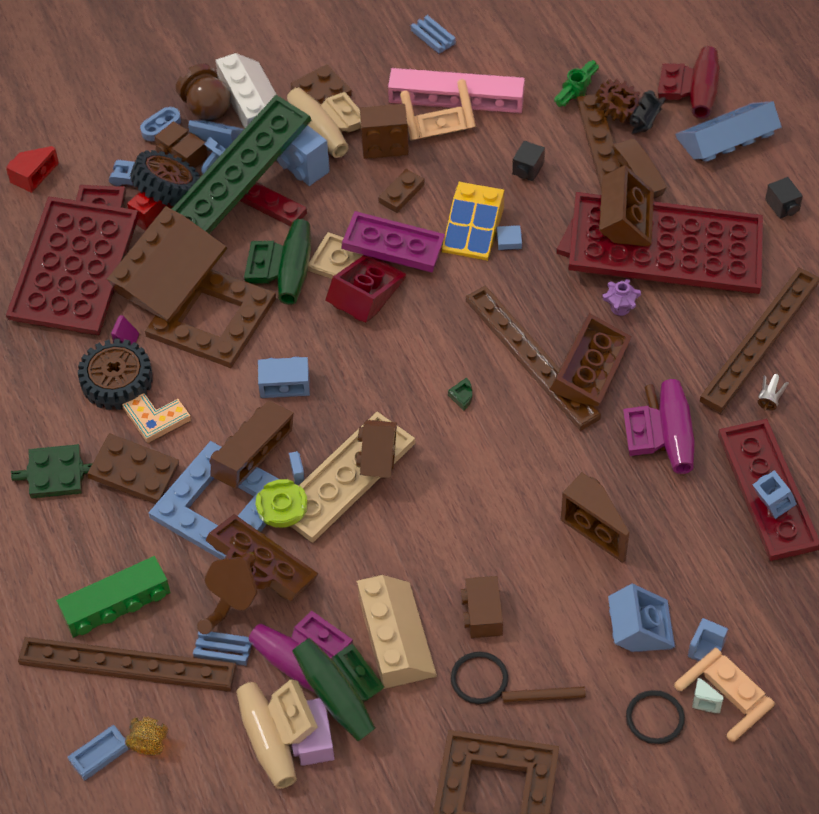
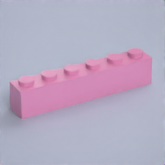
[388,68,525,113]

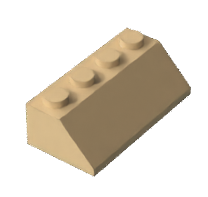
[357,575,436,689]

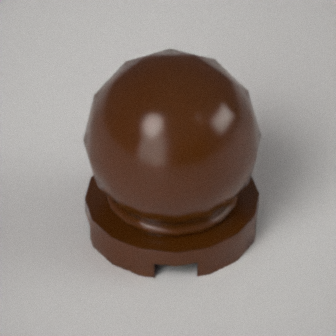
[176,64,231,121]

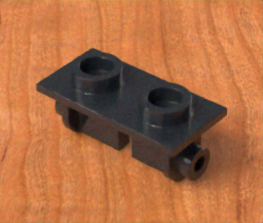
[629,90,666,134]

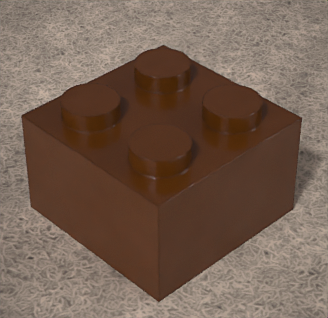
[359,104,409,159]

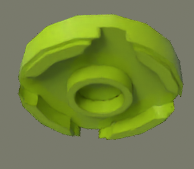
[256,479,308,527]

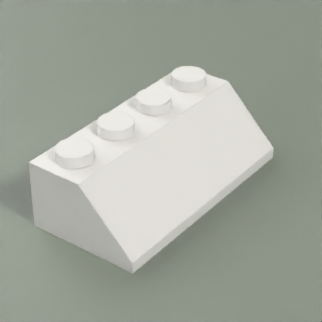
[216,53,277,128]

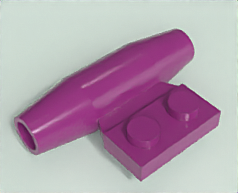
[623,379,695,474]
[249,611,353,693]

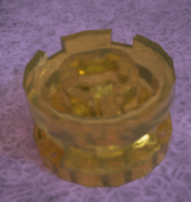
[125,717,168,755]

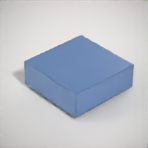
[497,225,522,250]
[289,451,305,486]

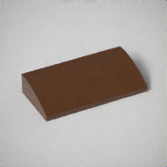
[549,313,632,406]

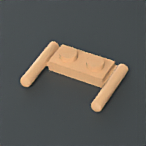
[400,79,476,141]
[674,648,775,742]

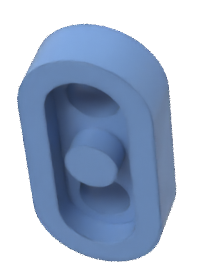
[140,107,181,141]

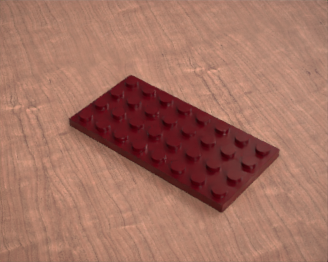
[568,192,763,294]

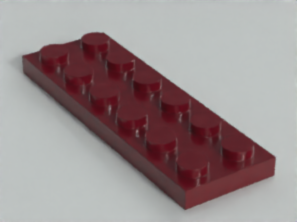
[718,419,819,561]

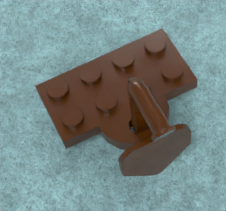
[197,514,319,635]

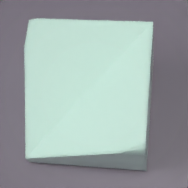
[692,678,723,713]

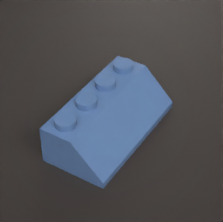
[675,101,781,162]

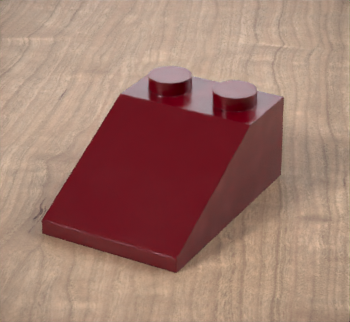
[325,255,407,323]

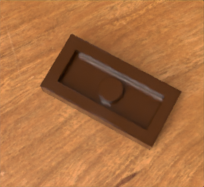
[378,169,425,213]

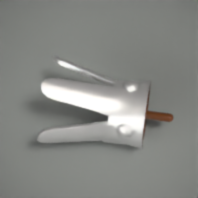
[758,374,789,411]

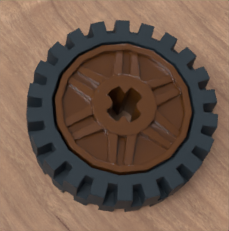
[130,150,200,206]
[78,339,153,410]

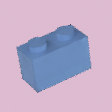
[258,357,310,398]

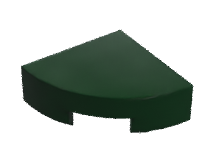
[448,377,472,411]

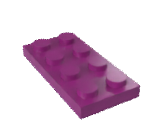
[341,211,445,273]

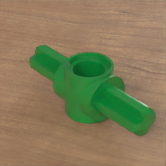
[554,60,599,107]

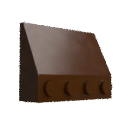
[107,206,227,322]

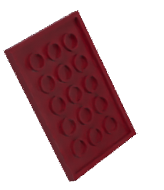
[6,196,139,336]

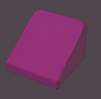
[111,315,139,345]

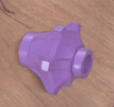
[603,280,641,316]

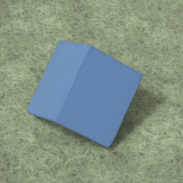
[688,618,728,661]

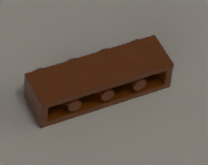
[209,400,294,489]

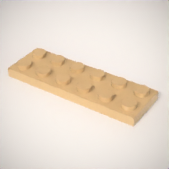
[291,412,415,543]

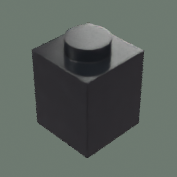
[512,140,545,182]
[765,177,803,219]

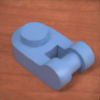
[109,160,134,186]

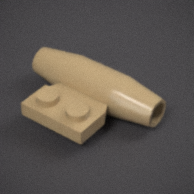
[287,88,361,158]
[236,679,318,789]

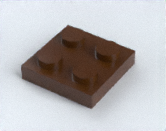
[290,64,352,105]

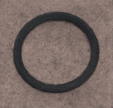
[450,652,508,704]
[626,690,685,744]

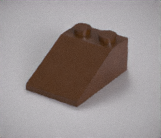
[561,472,629,563]

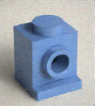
[753,470,797,519]

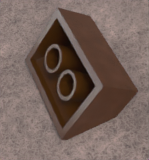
[599,165,654,246]

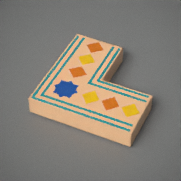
[122,393,191,444]

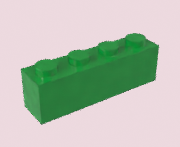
[56,556,171,638]

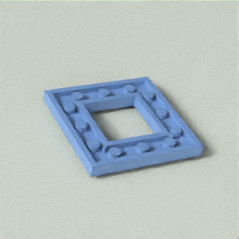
[149,441,278,559]

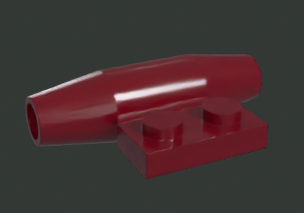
[658,46,720,119]

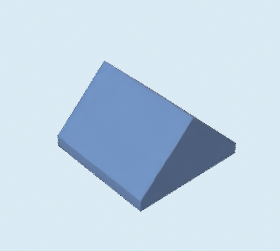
[188,120,244,152]

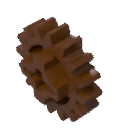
[595,79,641,123]

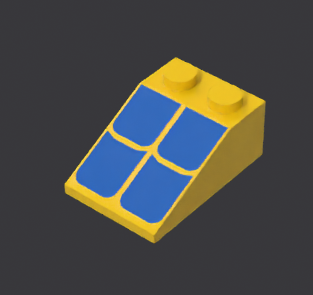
[442,182,504,261]

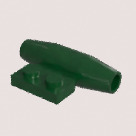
[244,219,311,305]
[292,638,385,741]

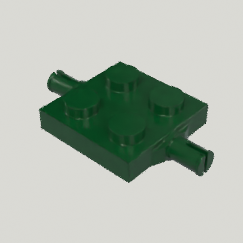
[11,444,93,499]

